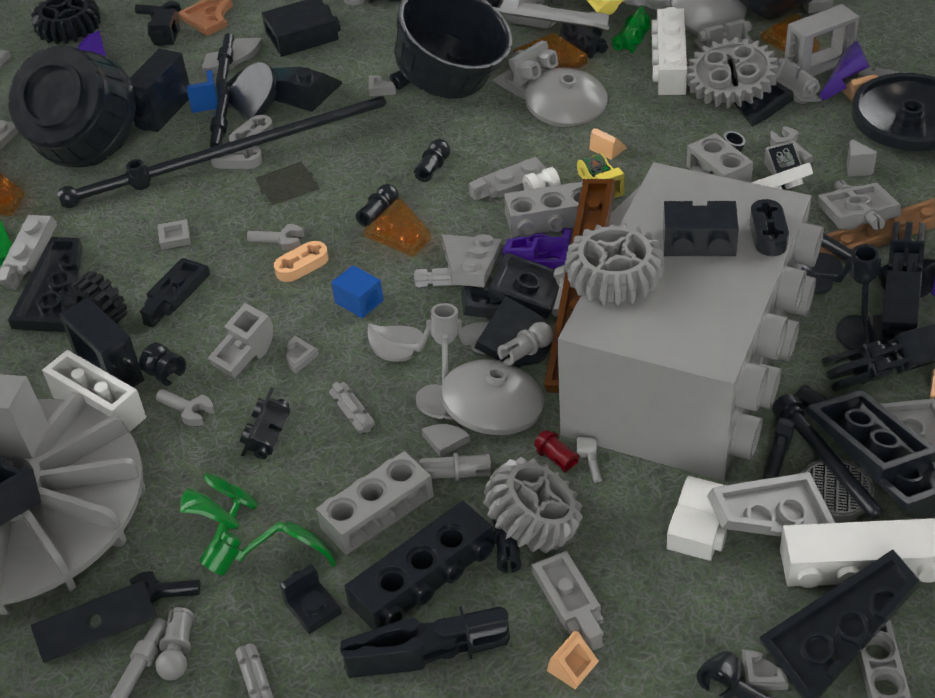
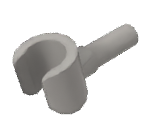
[577,437,603,483]

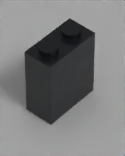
[261,0,341,57]
[130,48,190,132]

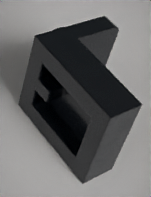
[280,565,342,634]

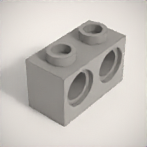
[686,133,753,183]

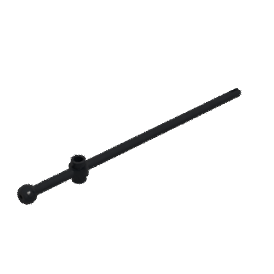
[58,96,387,208]

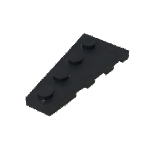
[8,237,82,332]
[759,549,919,698]

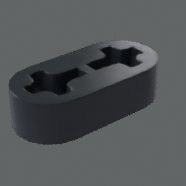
[750,199,789,256]

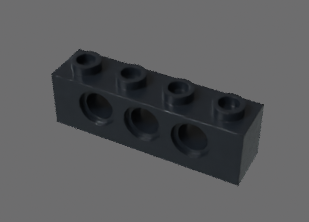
[344,500,494,630]

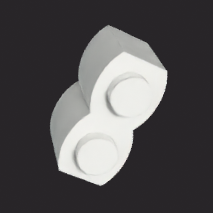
[667,476,727,561]

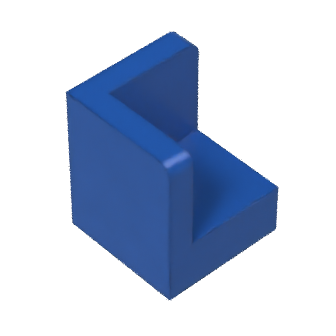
[187,70,218,113]
[331,266,384,318]

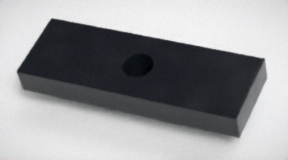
[30,580,158,663]

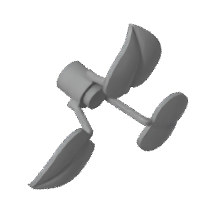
[368,303,489,419]

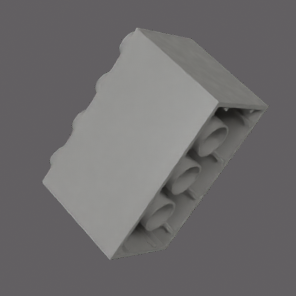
[558,162,824,481]

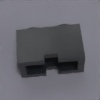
[663,201,739,256]

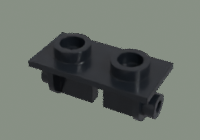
[559,23,608,59]
[239,387,290,459]

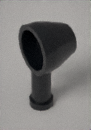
[697,651,774,698]

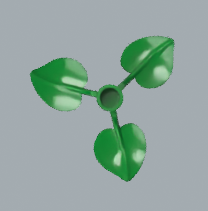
[180,473,336,576]

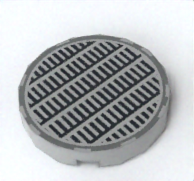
[801,459,874,522]

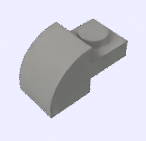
[208,303,273,378]

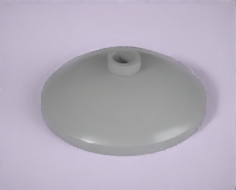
[670,0,747,35]
[525,67,608,127]
[441,359,544,435]

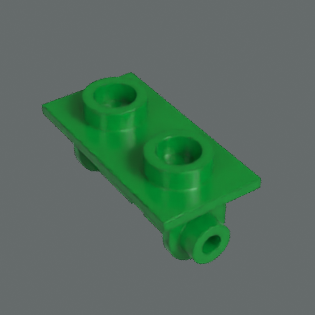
[612,5,651,53]

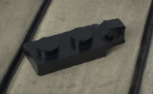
[140,258,210,328]

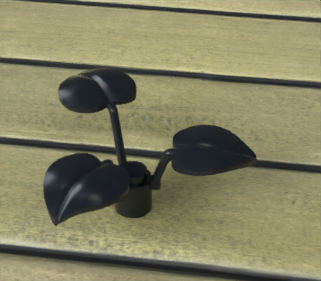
[801,244,935,350]

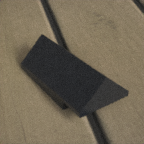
[806,390,935,519]

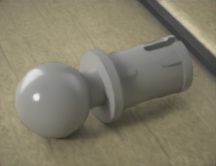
[498,322,553,365]
[155,607,194,681]

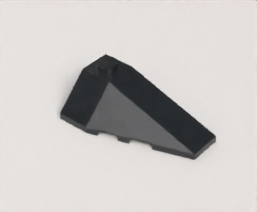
[227,67,342,112]

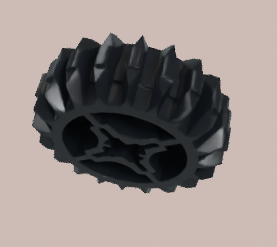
[31,0,101,45]

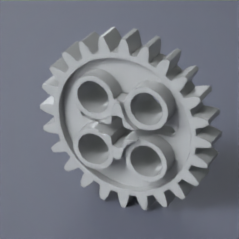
[686,37,779,108]

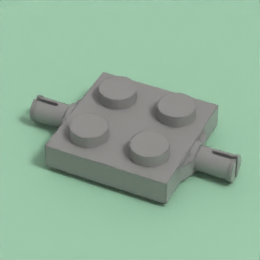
[818,180,901,230]

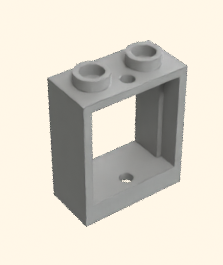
[784,4,860,77]

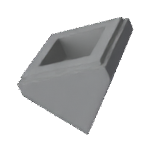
[847,139,877,177]

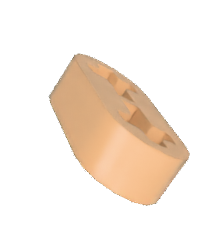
[274,241,328,282]

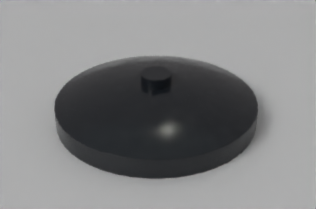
[851,73,935,151]

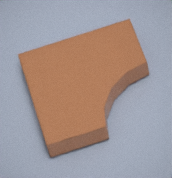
[178,0,233,36]

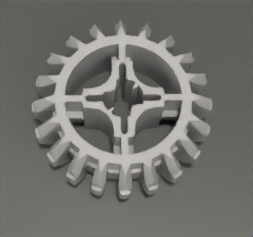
[565,222,664,306]
[483,457,583,553]

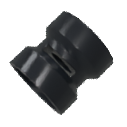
[139,342,186,386]

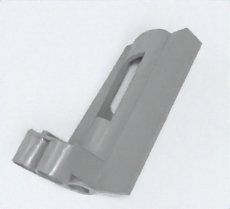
[495,0,609,30]

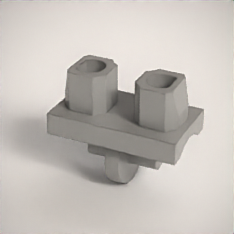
[508,41,558,86]

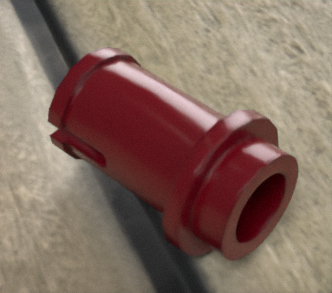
[534,430,580,473]

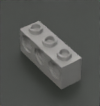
[504,181,583,237]
[316,451,434,555]

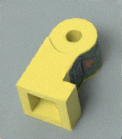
[577,153,625,198]

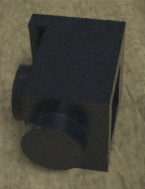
[147,9,180,46]

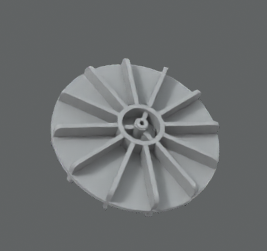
[0,392,145,615]

